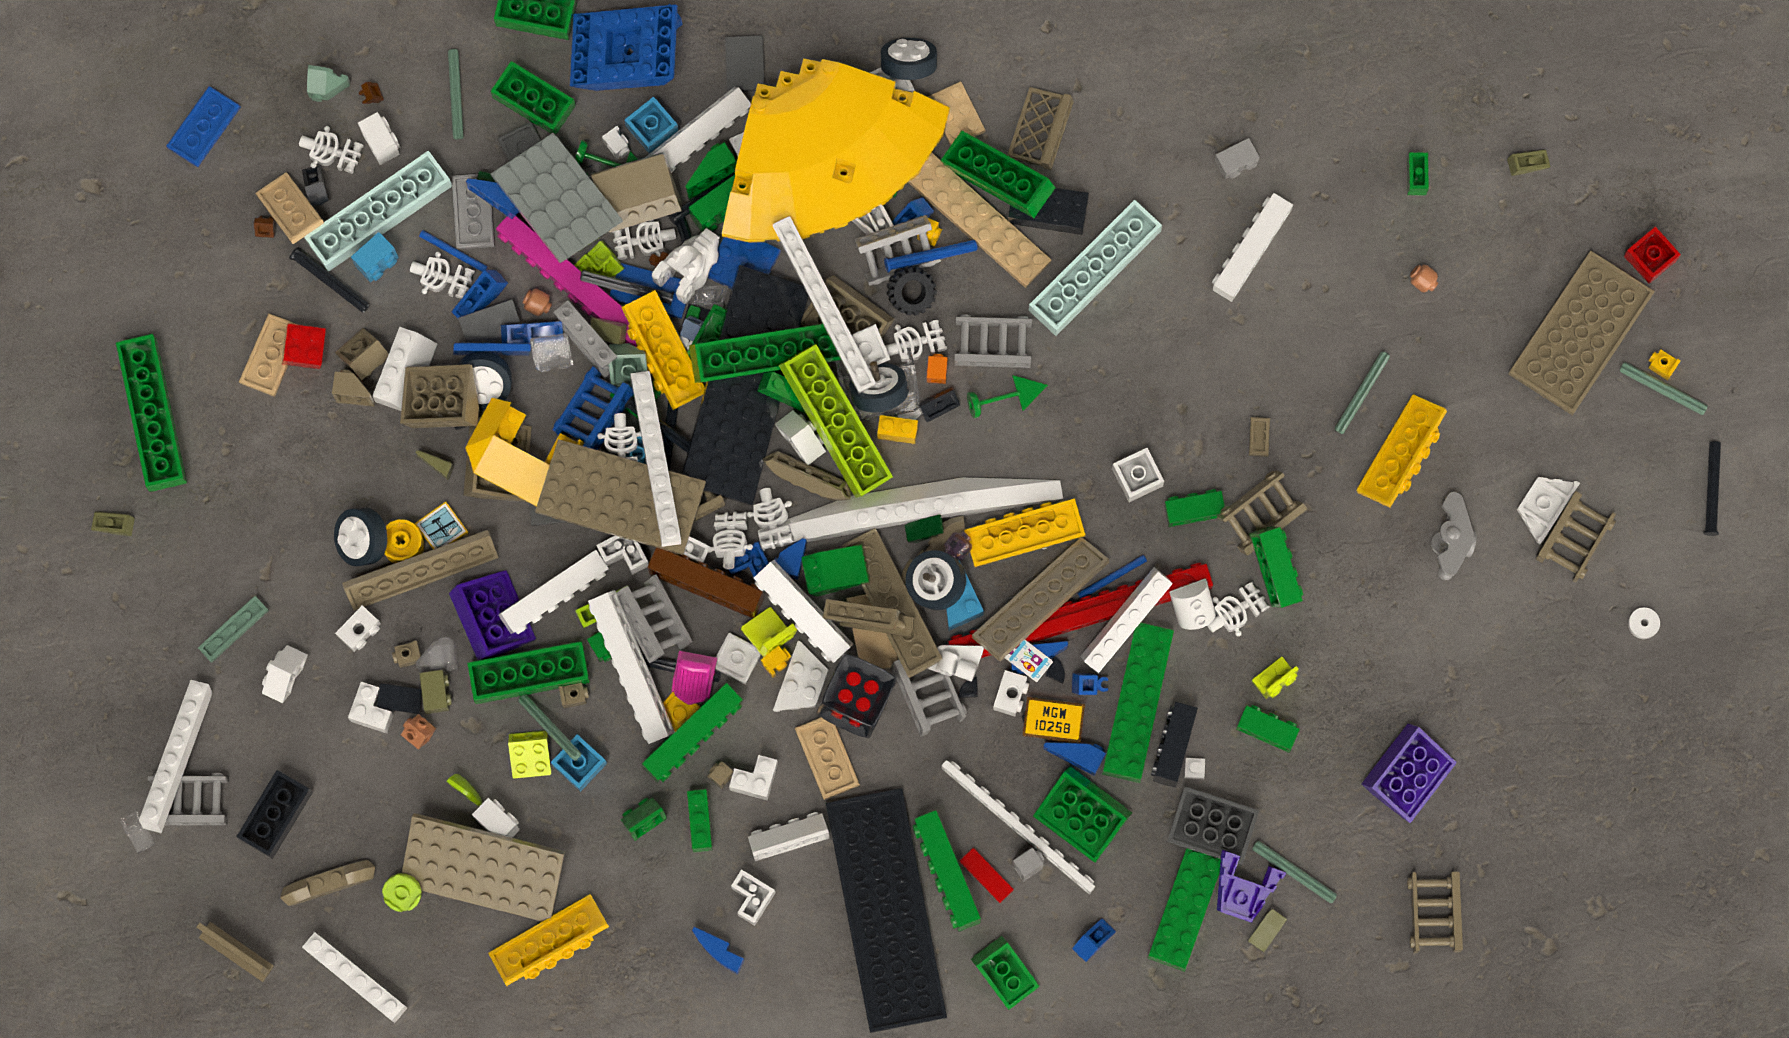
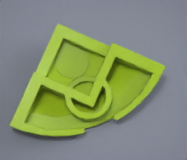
[574,240,624,277]
[446,774,483,807]

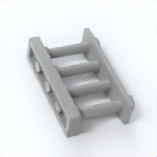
[854,215,941,286]
[553,301,617,380]
[954,314,1032,368]
[617,575,693,663]
[891,660,967,737]
[148,773,229,825]

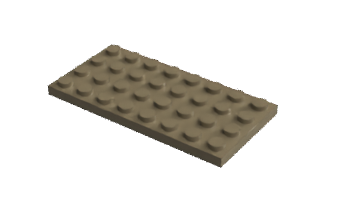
[1508,251,1655,416]
[535,439,706,555]
[402,813,565,921]

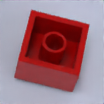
[1624,227,1681,284]
[282,324,326,369]

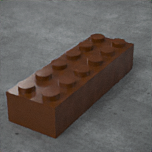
[647,548,764,619]

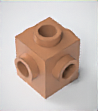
[401,714,436,750]

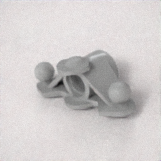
[1431,492,1477,580]

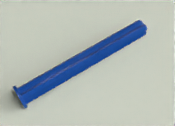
[884,240,977,273]

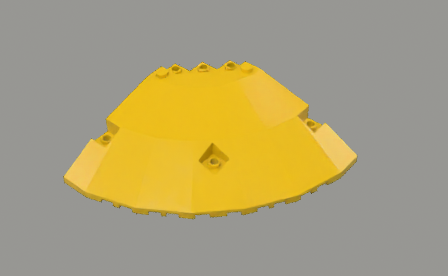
[722,58,950,243]

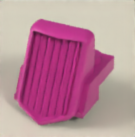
[671,651,717,705]

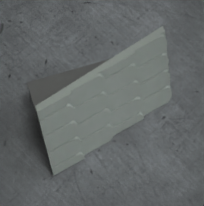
[490,133,623,263]

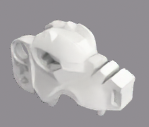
[652,228,719,304]

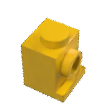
[917,218,942,247]
[1648,350,1680,381]
[761,646,791,678]

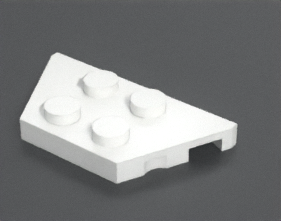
[1517,477,1580,545]
[773,641,828,712]

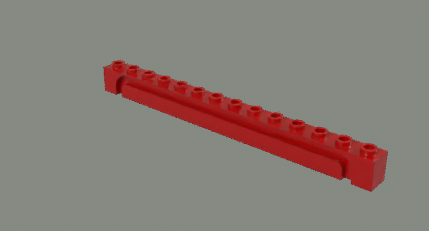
[948,563,1213,658]

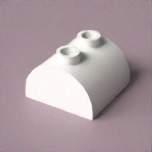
[1169,579,1216,630]

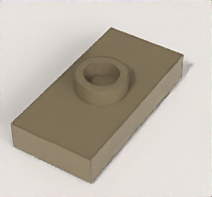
[1249,417,1270,457]

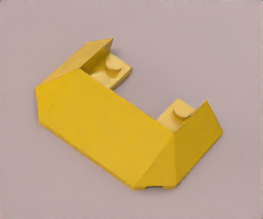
[465,398,584,507]

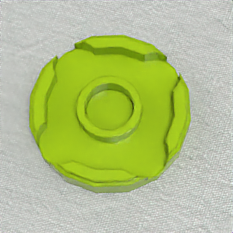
[382,873,422,912]

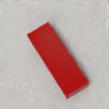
[959,848,1014,904]

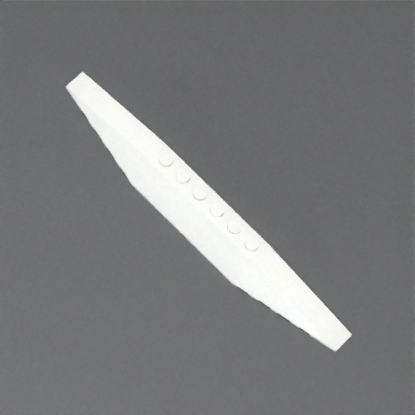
[758,477,1063,548]

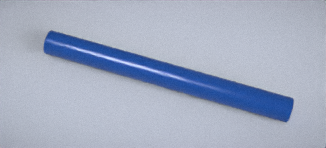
[419,230,488,272]
[1077,555,1147,599]

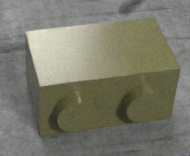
[420,670,452,714]

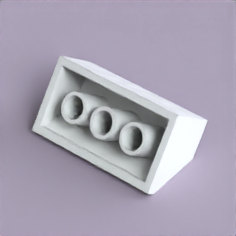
[372,327,438,411]
[748,812,829,861]

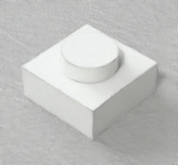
[1184,758,1205,779]

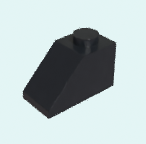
[302,165,329,206]

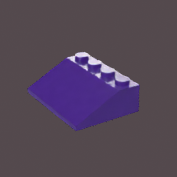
[449,570,536,661]
[1361,724,1457,823]

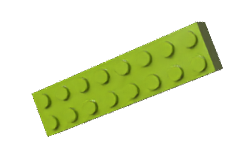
[778,344,893,498]

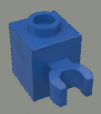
[1072,673,1108,695]

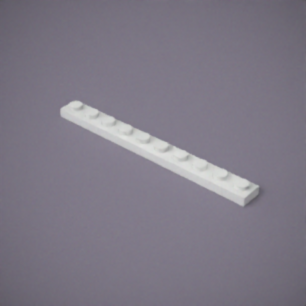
[773,216,876,393]
[630,371,681,547]
[941,760,1095,895]

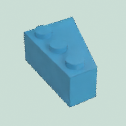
[946,560,984,631]

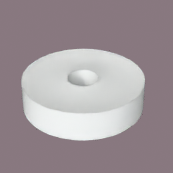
[1628,608,1660,639]

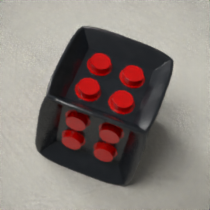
[816,654,897,738]

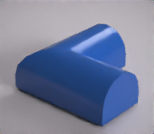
[728,542,769,582]

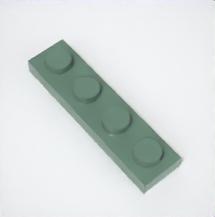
[198,596,269,663]

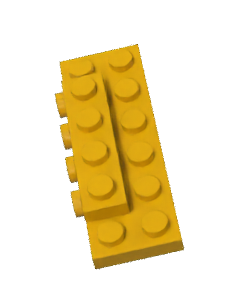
[621,290,705,410]
[1356,395,1447,508]
[964,499,1085,568]
[488,894,609,986]

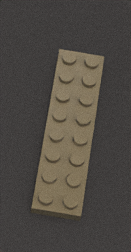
[842,528,943,678]
[342,530,499,611]
[972,537,1109,661]

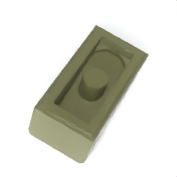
[1507,149,1551,176]
[590,317,627,345]
[416,450,454,480]
[91,512,135,536]
[1248,908,1287,953]

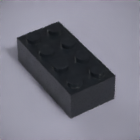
[1008,188,1089,235]
[1151,702,1198,788]
[236,770,313,859]

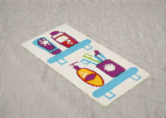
[1005,639,1053,682]

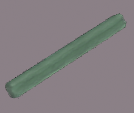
[448,49,463,140]
[1335,351,1390,434]
[1620,362,1708,415]
[518,694,581,761]
[1252,841,1337,903]

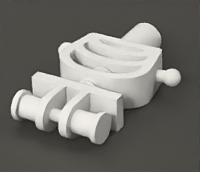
[299,126,363,174]
[613,219,676,260]
[410,252,475,299]
[885,320,947,368]
[597,413,641,462]
[747,488,793,551]
[708,511,753,569]
[1207,581,1270,636]

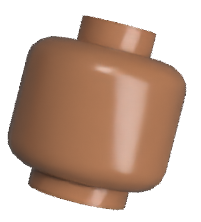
[1410,264,1438,293]
[522,288,552,316]

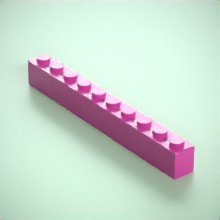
[496,216,637,347]

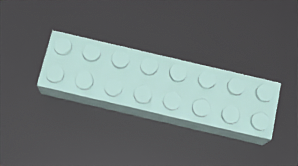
[304,151,452,272]
[1029,200,1162,336]

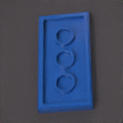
[166,86,241,167]
[610,263,687,319]
[453,343,531,356]

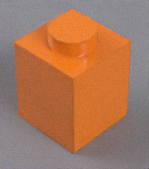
[927,354,947,384]

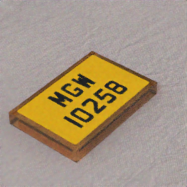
[1022,697,1085,743]

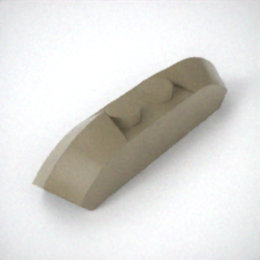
[762,451,851,501]
[901,516,965,586]
[280,860,375,906]

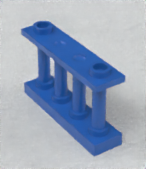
[552,366,633,450]

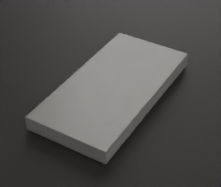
[452,174,495,250]

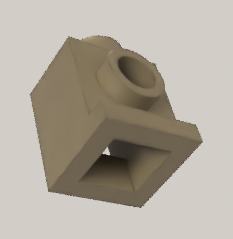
[392,641,423,668]
[559,683,589,709]
[707,762,734,789]

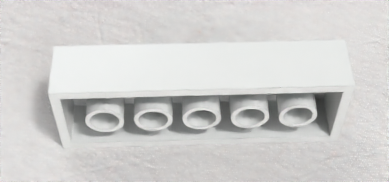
[754,560,853,663]

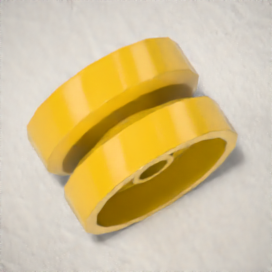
[384,519,425,564]

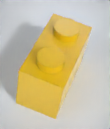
[877,415,918,444]

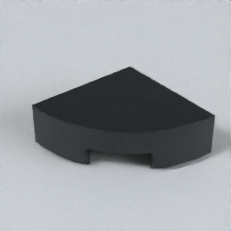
[1045,658,1065,684]
[958,677,978,698]

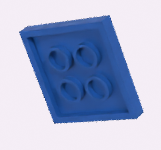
[708,237,781,289]

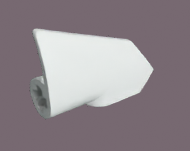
[927,645,984,682]

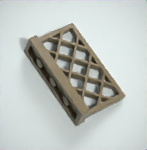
[1007,87,1074,170]
[197,922,274,982]

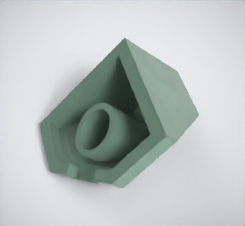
[307,65,350,102]
[609,343,648,387]

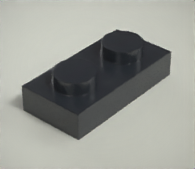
[918,387,960,423]

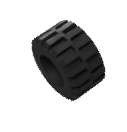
[886,266,937,316]

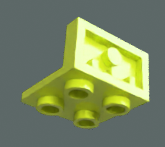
[741,607,797,657]
[1252,657,1299,699]
[508,731,551,779]

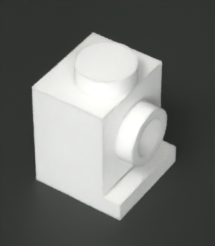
[602,126,630,159]

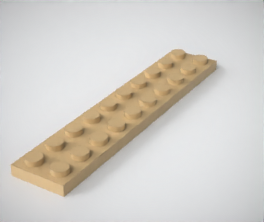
[908,153,1051,288]

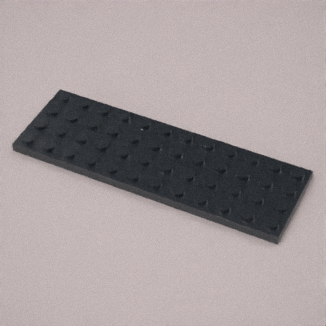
[682,265,808,506]
[826,788,947,1033]

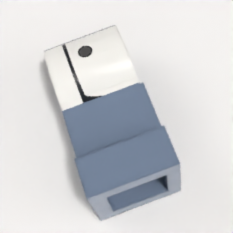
[679,316,704,352]

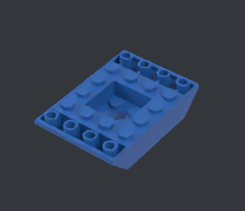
[570,5,678,91]

